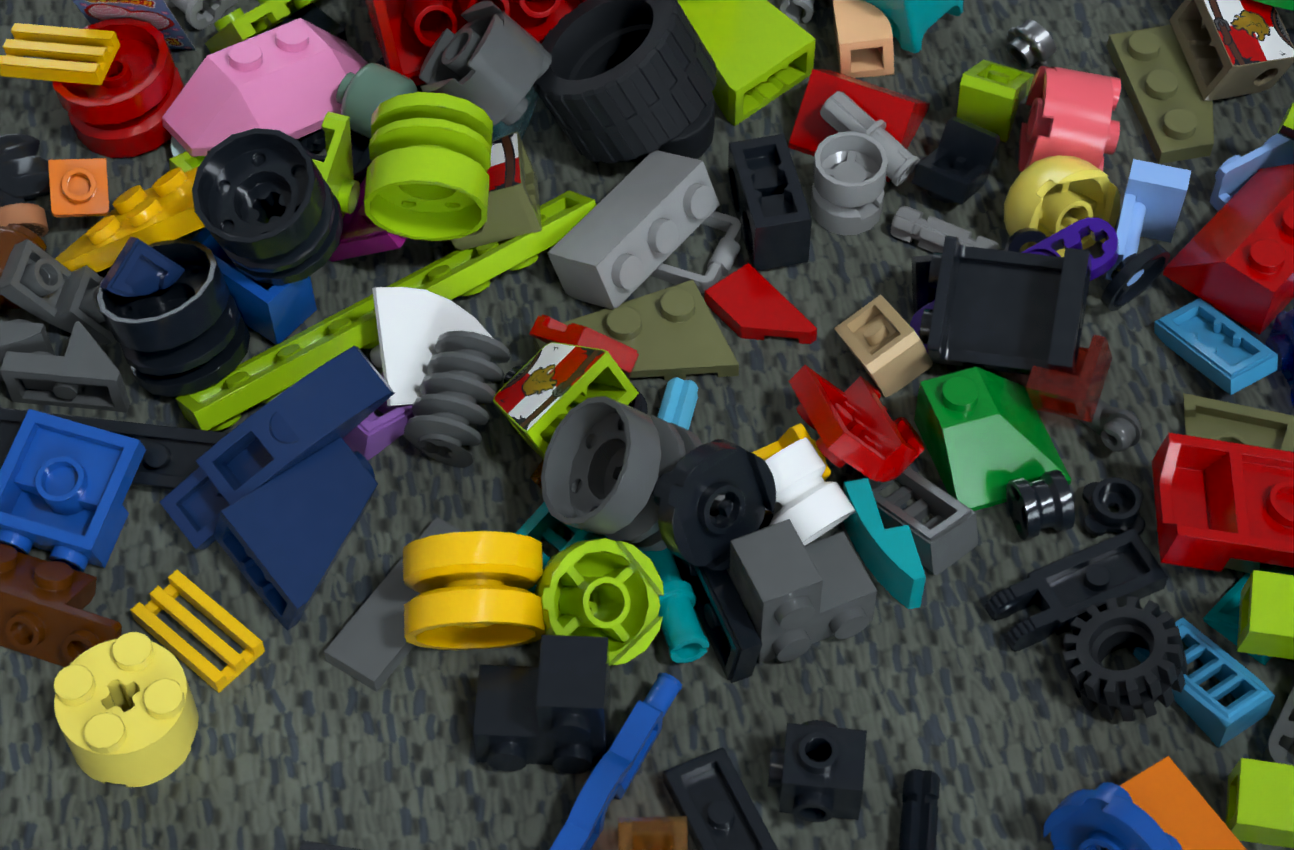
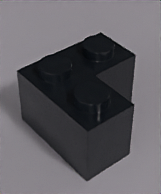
[473,635,611,774]

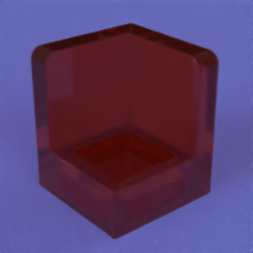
[1026,334,1112,423]

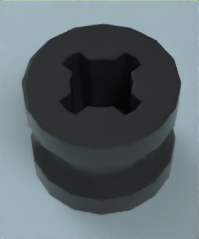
[1006,469,1075,540]

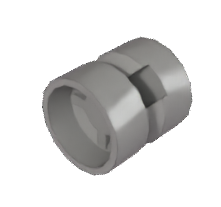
[811,131,888,235]

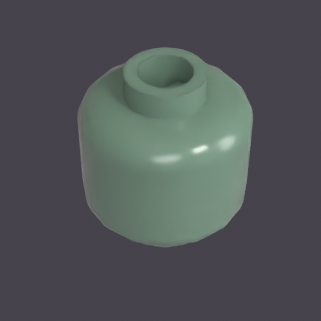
[336,63,418,139]

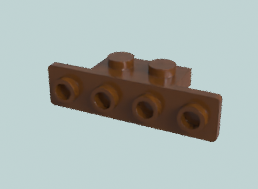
[0,543,122,667]

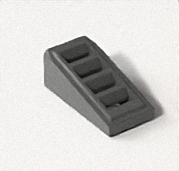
[857,467,978,575]

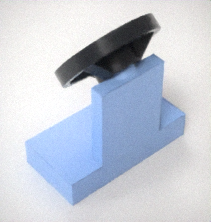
[1101,159,1191,311]

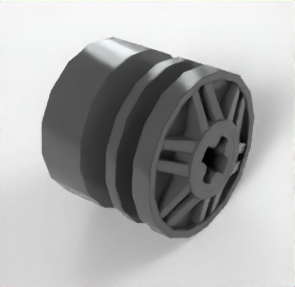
[541,396,703,552]

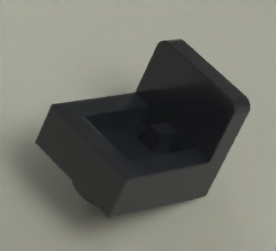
[912,116,1000,205]

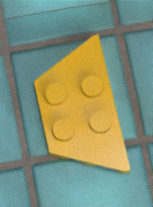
[55,166,205,273]

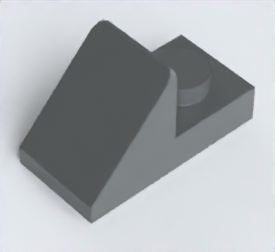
[0,321,130,412]

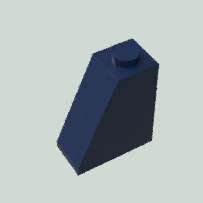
[213,437,378,631]

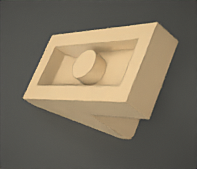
[834,294,933,397]

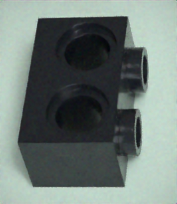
[727,134,812,271]

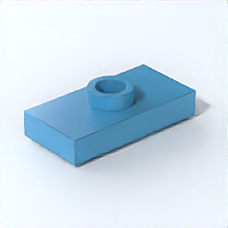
[1154,298,1278,395]

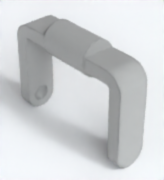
[652,211,741,293]

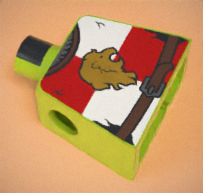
[493,342,639,460]

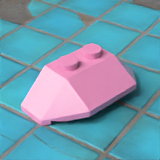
[162,18,368,157]

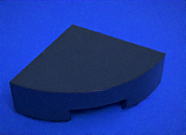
[99,236,185,297]

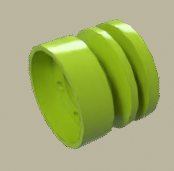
[364,92,493,241]

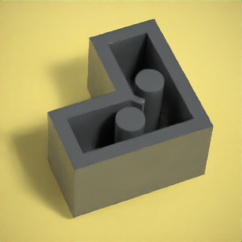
[729,519,877,664]

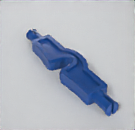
[550,672,682,850]

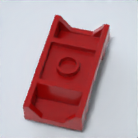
[1152,432,1294,572]

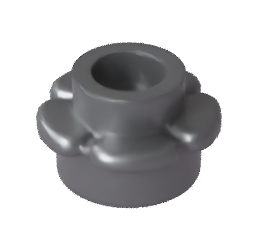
[1007,19,1056,69]

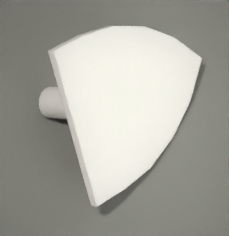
[370,287,494,406]

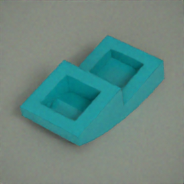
[843,478,926,609]

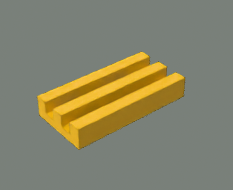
[0,23,120,85]
[130,570,265,693]

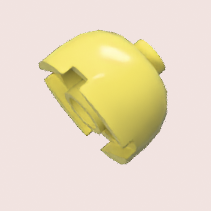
[1004,155,1120,257]

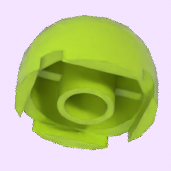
[534,538,664,666]

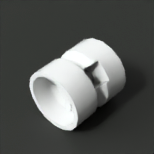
[765,437,856,546]

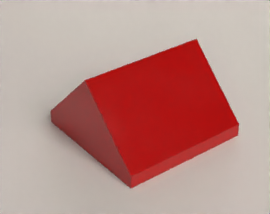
[788,69,930,182]

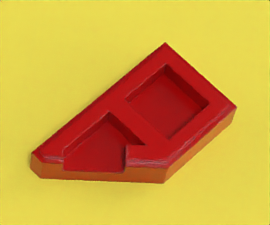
[704,263,817,344]
[529,314,639,379]

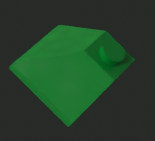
[914,367,1071,511]

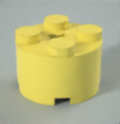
[54,632,199,787]

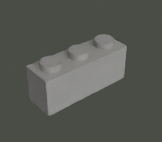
[547,150,720,310]

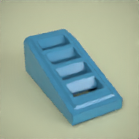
[1133,617,1275,748]

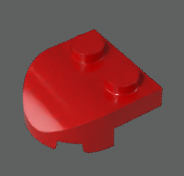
[788,365,925,482]

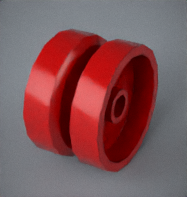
[52,18,185,158]

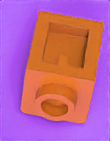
[48,158,109,218]

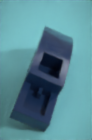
[159,346,395,550]

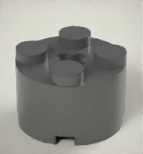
[419,1,552,126]

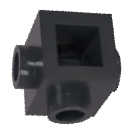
[768,720,867,822]

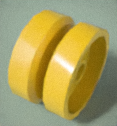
[403,531,545,650]

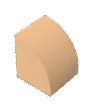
[832,0,894,78]

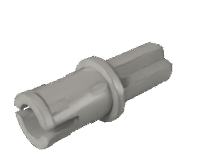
[820,91,920,186]

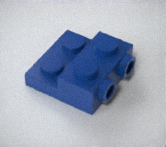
[0,409,146,572]

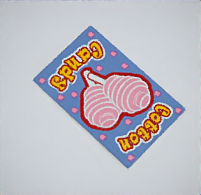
[73,0,196,50]

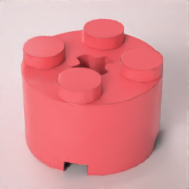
[1018,66,1121,172]

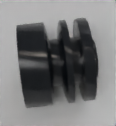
[192,128,344,285]
[97,239,251,397]

